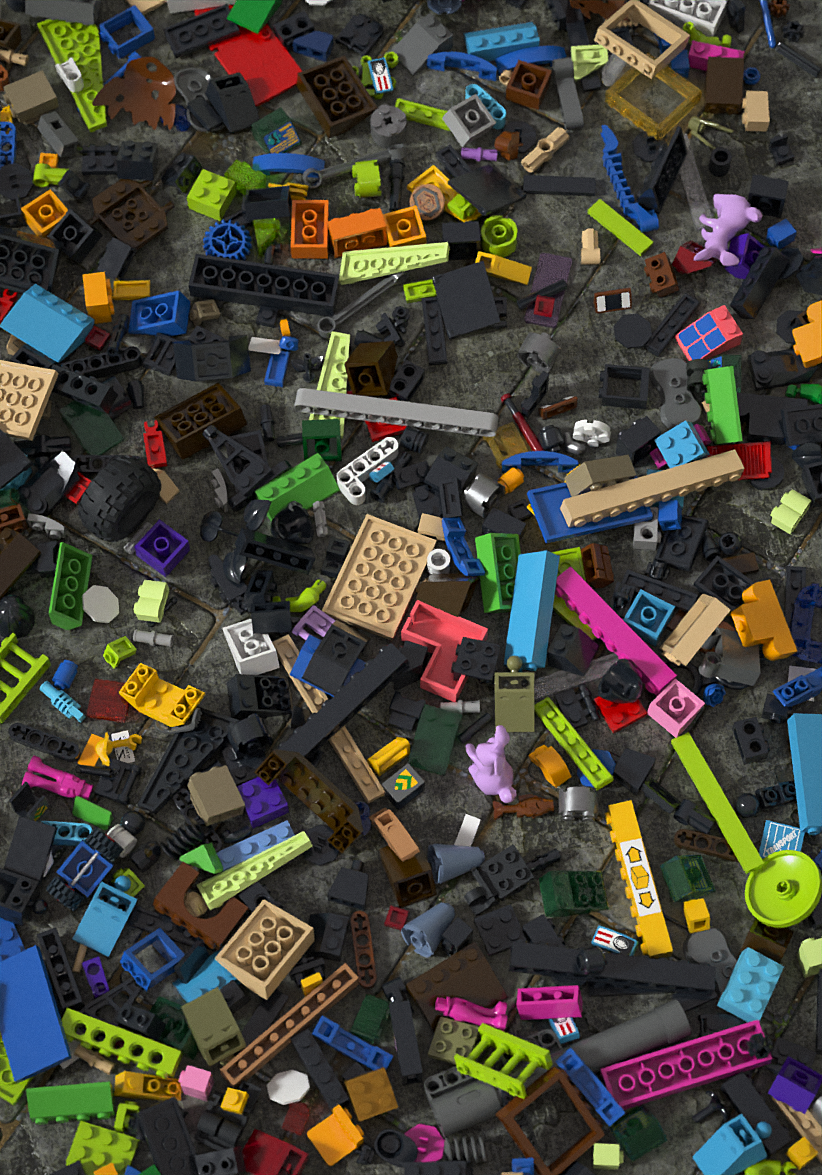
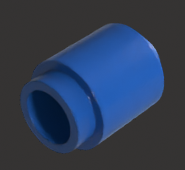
[52,660,78,690]

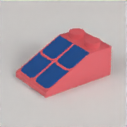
[674,305,743,361]

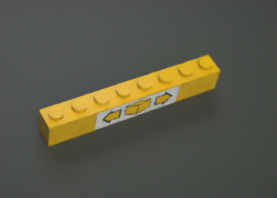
[605,800,673,959]

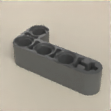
[552,57,584,130]

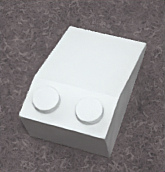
[222,619,280,675]

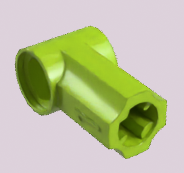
[33,163,69,187]

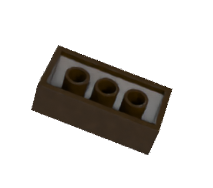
[0,527,41,600]

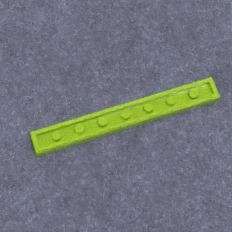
[671,732,764,874]

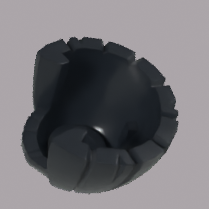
[270,501,314,545]
[0,595,35,639]
[598,658,643,704]

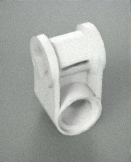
[55,57,84,92]

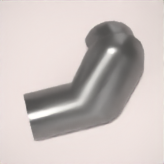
[563,432,586,455]

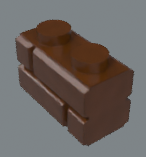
[580,543,614,588]

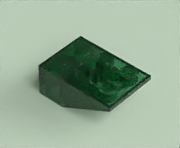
[539,871,609,917]

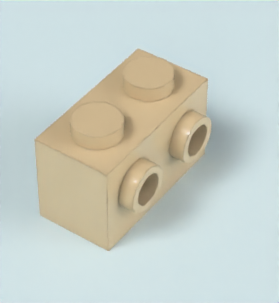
[741,91,770,131]

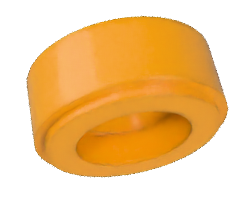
[280,319,291,337]

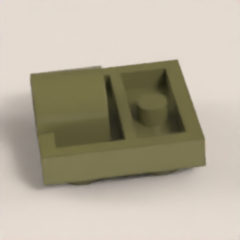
[428,1017,479,1065]

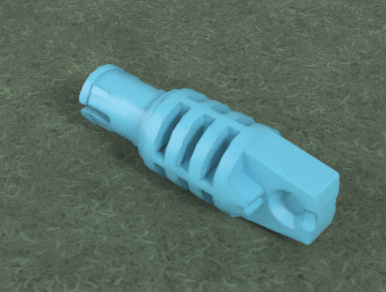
[39,681,86,723]

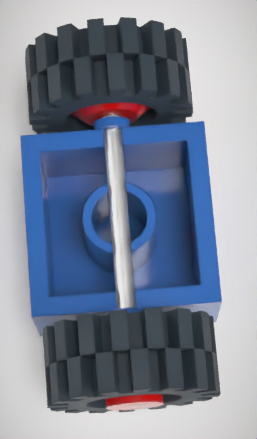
[46,827,124,911]

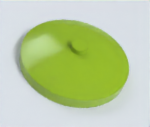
[745,850,822,928]

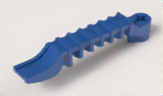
[601,125,659,233]

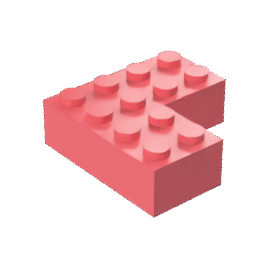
[401,600,488,702]

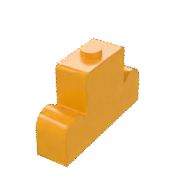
[792,300,822,368]
[731,580,797,661]

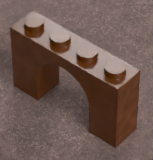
[153,862,249,951]

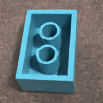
[717,947,784,1022]

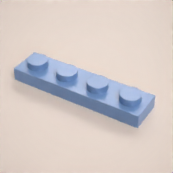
[217,820,295,871]

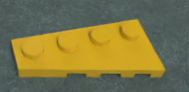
[407,165,482,222]

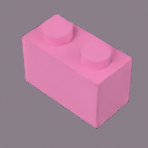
[179,1065,214,1101]

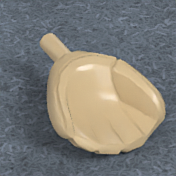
[184,891,209,917]

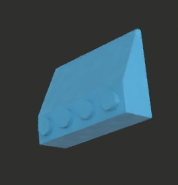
[0,284,95,363]

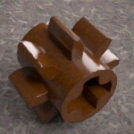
[768,0,790,18]

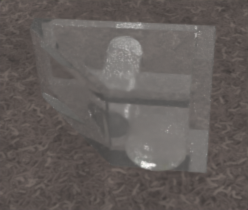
[601,54,630,90]

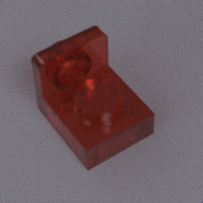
[282,1101,310,1136]

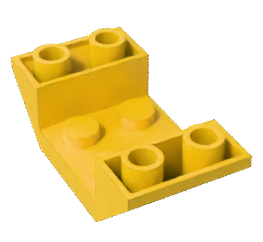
[119,663,205,727]

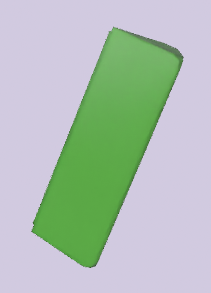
[72,796,113,830]

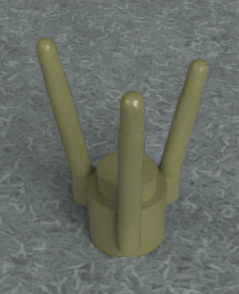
[688,116,734,150]

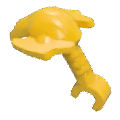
[95,732,142,766]

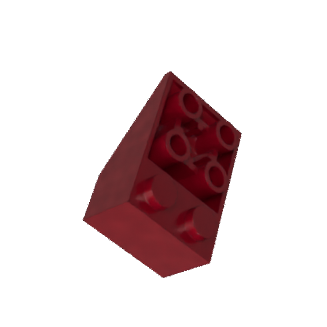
[242,1129,309,1175]

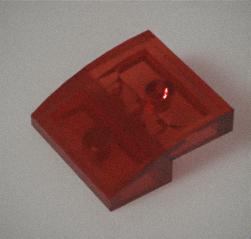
[87,678,129,723]

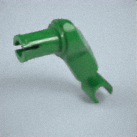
[785,384,822,405]

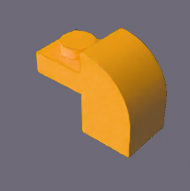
[528,744,572,788]

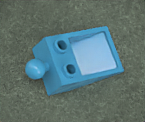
[72,876,137,957]
[693,1114,772,1175]

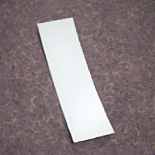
[454,814,481,846]

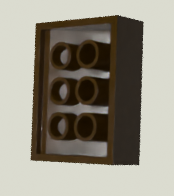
[296,55,378,139]
[154,383,247,460]
[406,941,508,1034]

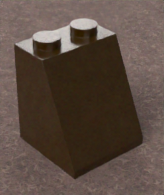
[704,57,744,115]
[344,341,398,396]
[416,573,480,617]
[379,836,437,908]

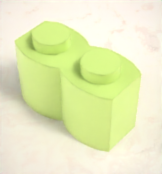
[770,489,812,534]
[134,580,169,623]

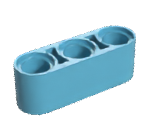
[465,84,506,129]
[41,821,92,846]

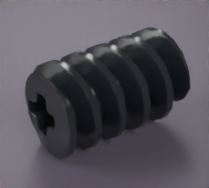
[160,818,205,861]

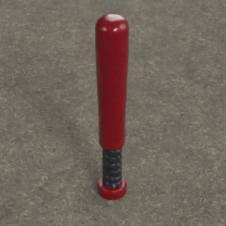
[501,393,545,451]

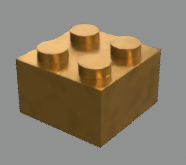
[344,1067,398,1122]

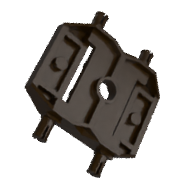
[88,179,175,250]

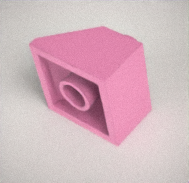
[647,678,705,738]

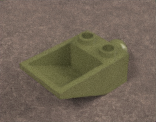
[495,655,535,732]
[181,987,246,1066]

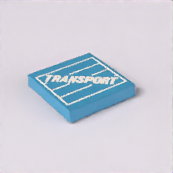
[759,820,805,859]

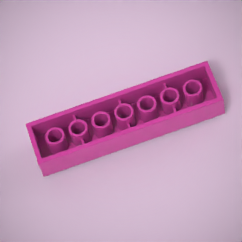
[600,1020,772,1110]

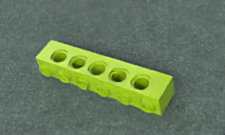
[62,1008,183,1079]

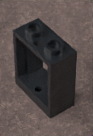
[242,186,292,221]
[598,364,650,409]

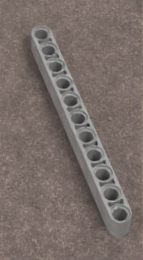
[294,388,499,437]

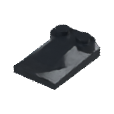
[747,349,818,391]
[16,450,81,517]
[693,556,754,612]

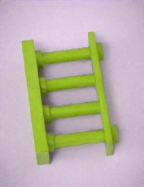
[0,633,51,724]
[454,1023,553,1099]

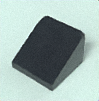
[291,706,312,729]

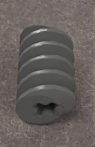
[444,1136,487,1163]

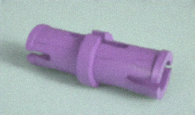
[461,147,497,162]

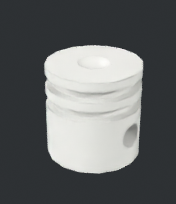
[427,549,450,575]
[107,824,137,858]

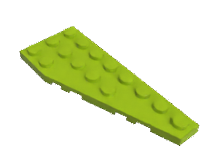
[37,19,107,133]
[66,1121,140,1175]

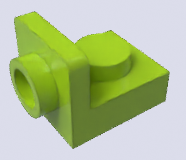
[447,193,476,221]
[103,636,137,669]
[111,868,145,897]
[114,1101,141,1133]

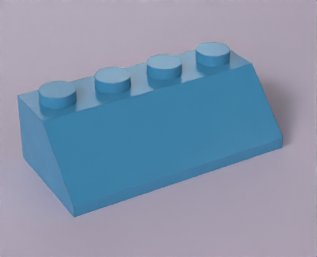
[463,22,540,61]
[173,945,241,1003]

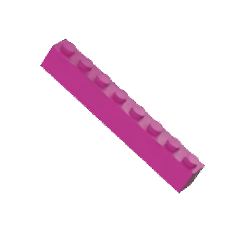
[555,566,677,696]

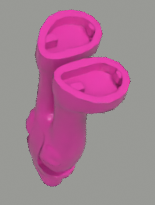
[22,755,93,800]
[435,996,507,1032]

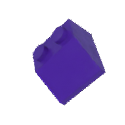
[724,233,765,279]
[768,1056,822,1114]

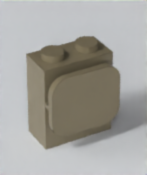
[3,71,59,124]
[188,765,245,826]

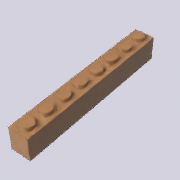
[220,963,359,1089]

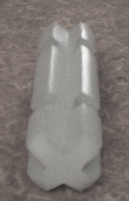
[313,501,328,537]
[124,522,153,555]

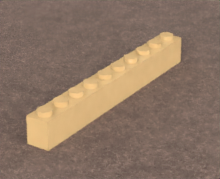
[560,450,744,528]

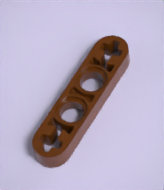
[351,911,377,989]

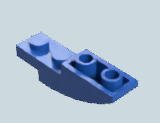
[773,667,822,707]

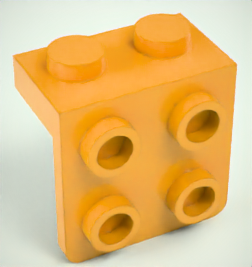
[307,1105,364,1166]

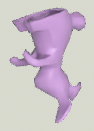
[694,194,762,266]
[466,725,516,803]

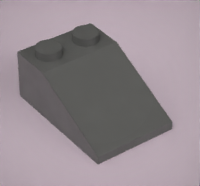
[391,13,453,76]

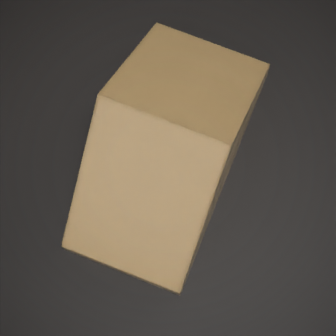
[152,468,180,504]

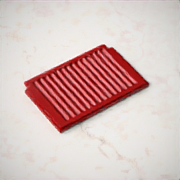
[707,441,772,480]

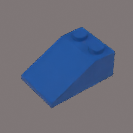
[128,291,190,336]

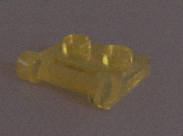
[483,422,529,468]

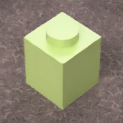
[593,1143,623,1170]

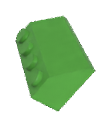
[702,366,742,444]
[255,453,340,521]
[475,533,521,613]
[49,542,93,630]
[26,1082,115,1125]

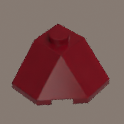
[671,240,717,274]

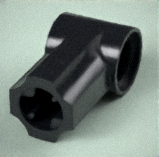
[673,799,716,834]
[381,977,415,1015]

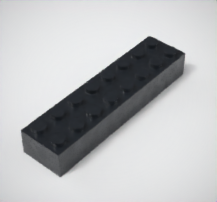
[188,254,340,317]

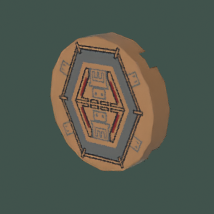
[410,184,446,220]

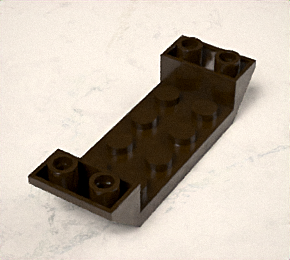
[254,749,363,853]

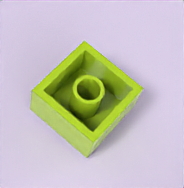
[187,169,236,221]

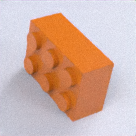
[291,200,329,258]
[328,208,387,258]

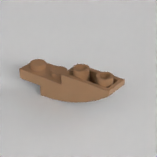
[369,807,420,861]

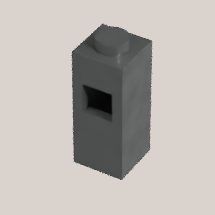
[38,111,79,158]

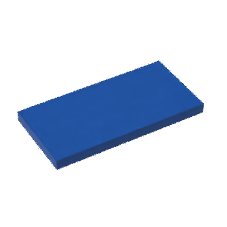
[527,475,653,543]
[0,945,72,1083]

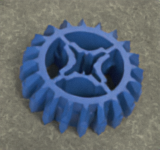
[203,219,252,261]

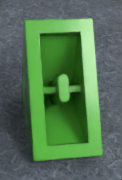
[179,843,224,874]

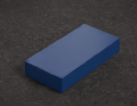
[264,351,290,387]

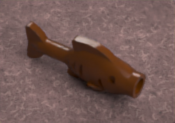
[493,794,554,820]

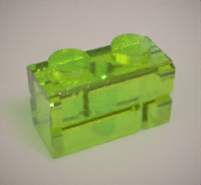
[224,160,266,195]

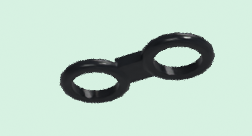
[665,661,751,696]

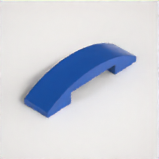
[495,46,567,76]
[427,52,497,81]
[252,153,325,178]
[502,451,578,473]
[442,517,485,576]
[312,1016,393,1070]
[555,1048,625,1126]

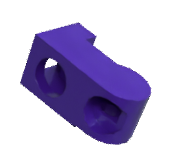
[82,957,110,999]

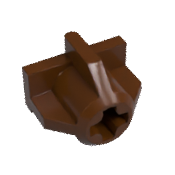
[494,131,523,160]

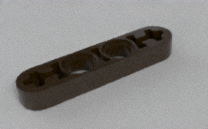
[674,829,739,863]

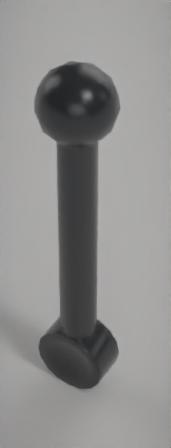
[147,597,178,627]
[662,910,692,934]

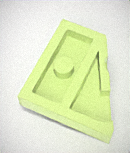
[571,45,608,82]

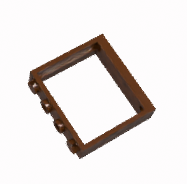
[496,1066,605,1175]

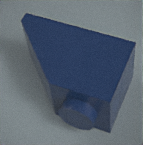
[293,31,334,62]

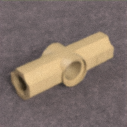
[521,127,569,173]

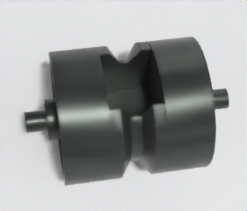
[686,359,711,394]

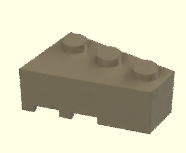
[564,455,636,497]

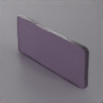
[524,253,572,328]

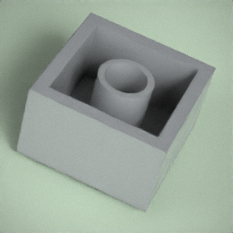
[442,94,496,147]

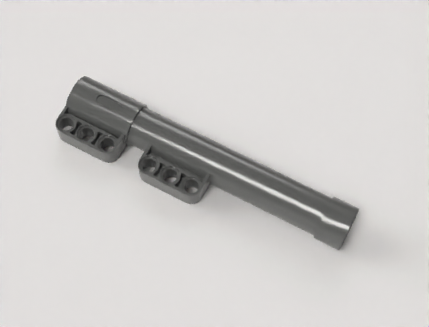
[424,999,691,1138]

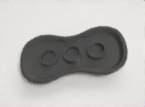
[174,68,225,132]
[649,358,704,430]
[683,926,738,1000]

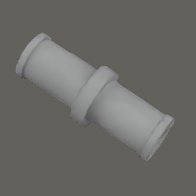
[133,629,174,647]
[441,700,480,715]

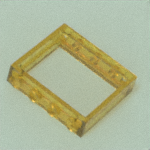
[605,52,702,141]

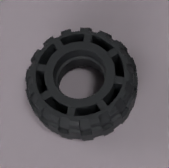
[78,455,162,543]

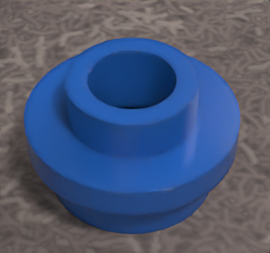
[743,67,760,85]

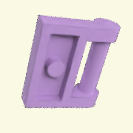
[292,605,335,640]

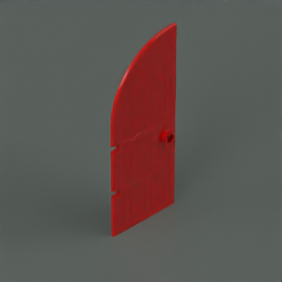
[195,4,302,107]

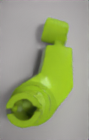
[683,22,732,48]
[273,579,326,612]
[744,1159,797,1175]

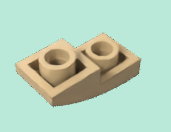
[418,513,446,542]

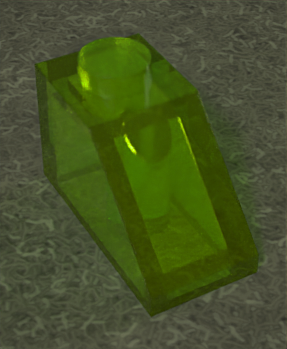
[253,218,280,256]

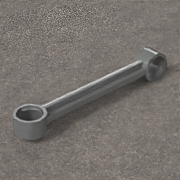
[303,144,407,188]
[317,271,409,338]

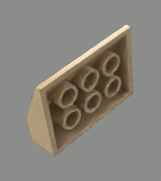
[215,900,314,1000]

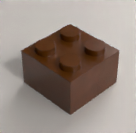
[505,60,552,110]

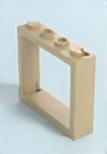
[594,0,690,79]
[659,594,730,666]

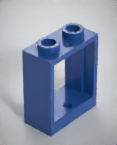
[99,5,155,59]
[120,928,185,991]

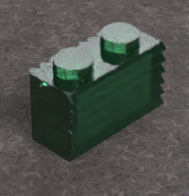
[351,993,390,1044]

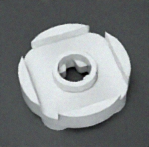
[573,420,611,447]

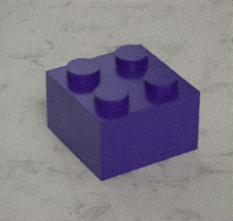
[135,519,190,577]
[237,777,289,829]

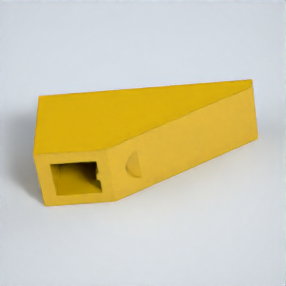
[475,251,532,285]
[114,1071,182,1101]

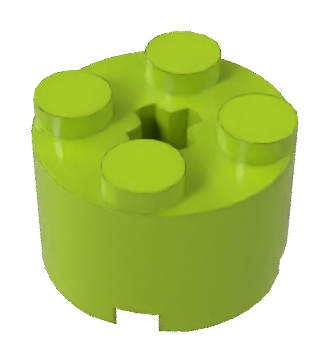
[352,159,381,198]
[481,215,517,257]

